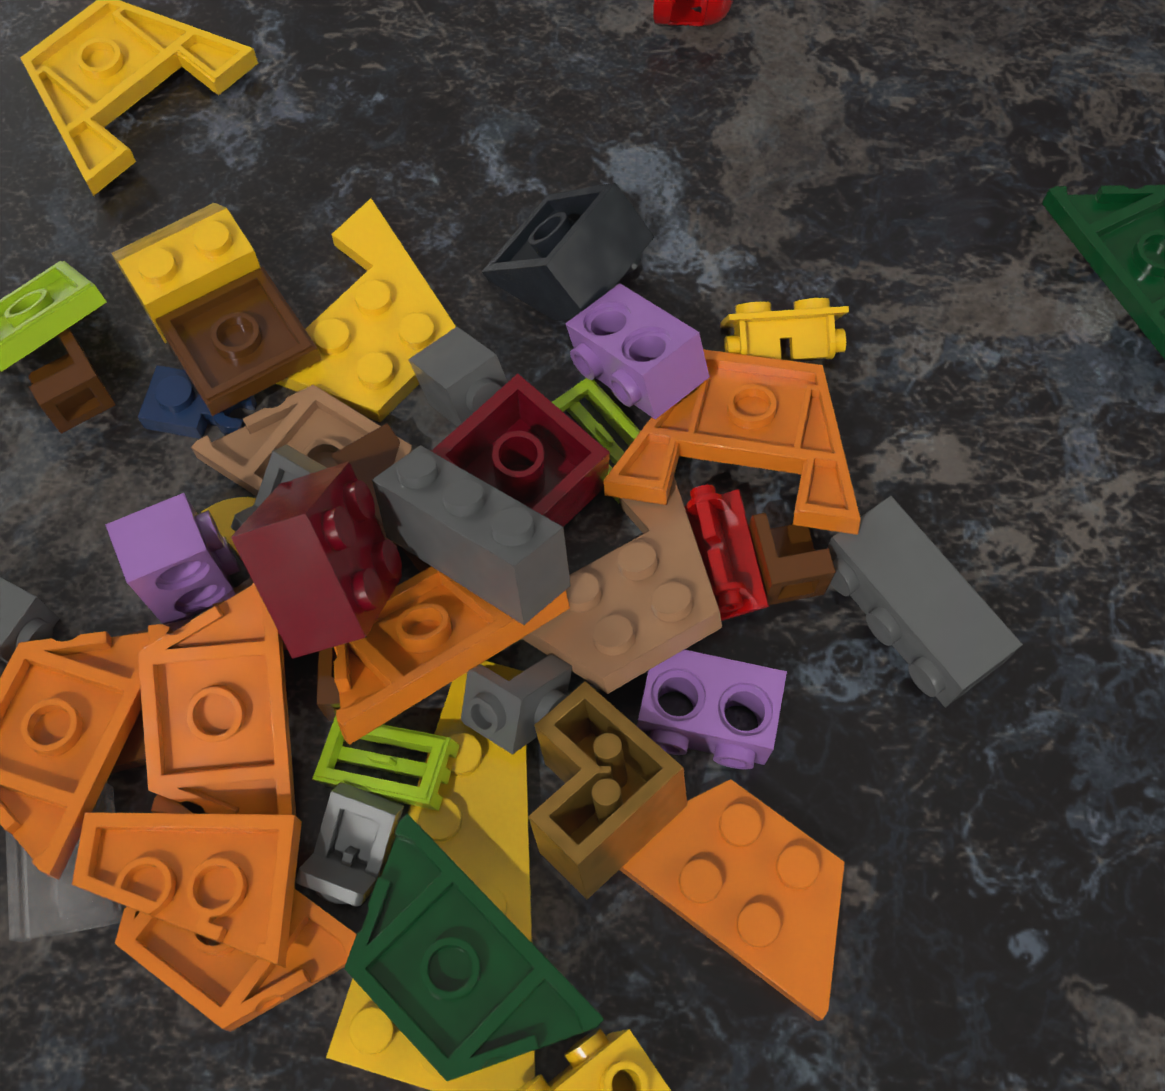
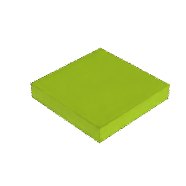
[0,261,107,372]

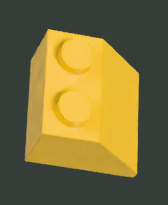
[111,203,261,343]

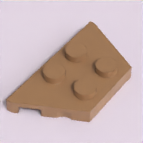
[191,385,413,548]

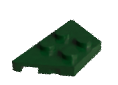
[1041,185,1165,359]
[344,814,604,1082]

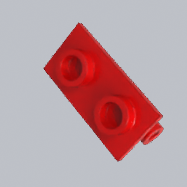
[684,485,769,621]

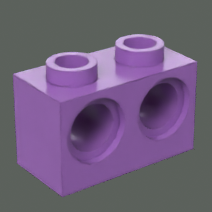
[565,284,710,419]
[105,493,240,625]
[637,650,787,769]

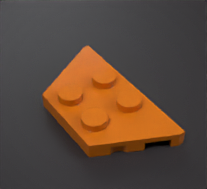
[334,566,570,745]
[138,583,296,816]
[0,624,173,880]
[619,779,845,1021]
[115,794,357,1032]

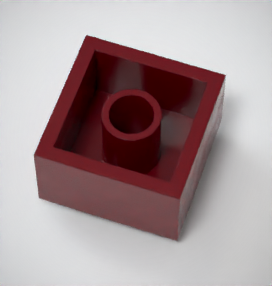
[431,373,610,527]
[231,461,402,659]

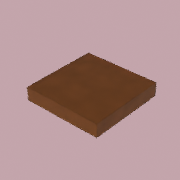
[155,267,321,416]

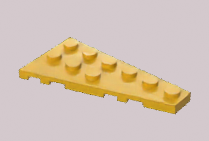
[326,661,535,1091]

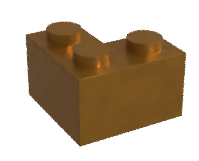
[528,681,687,899]

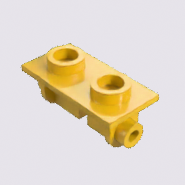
[720,298,849,361]

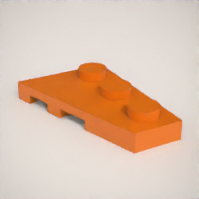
[72,812,302,968]

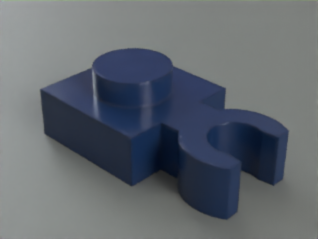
[138,365,257,439]

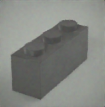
[372,445,571,625]
[827,496,1023,708]

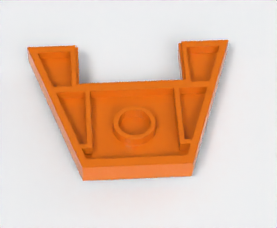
[603,349,861,535]

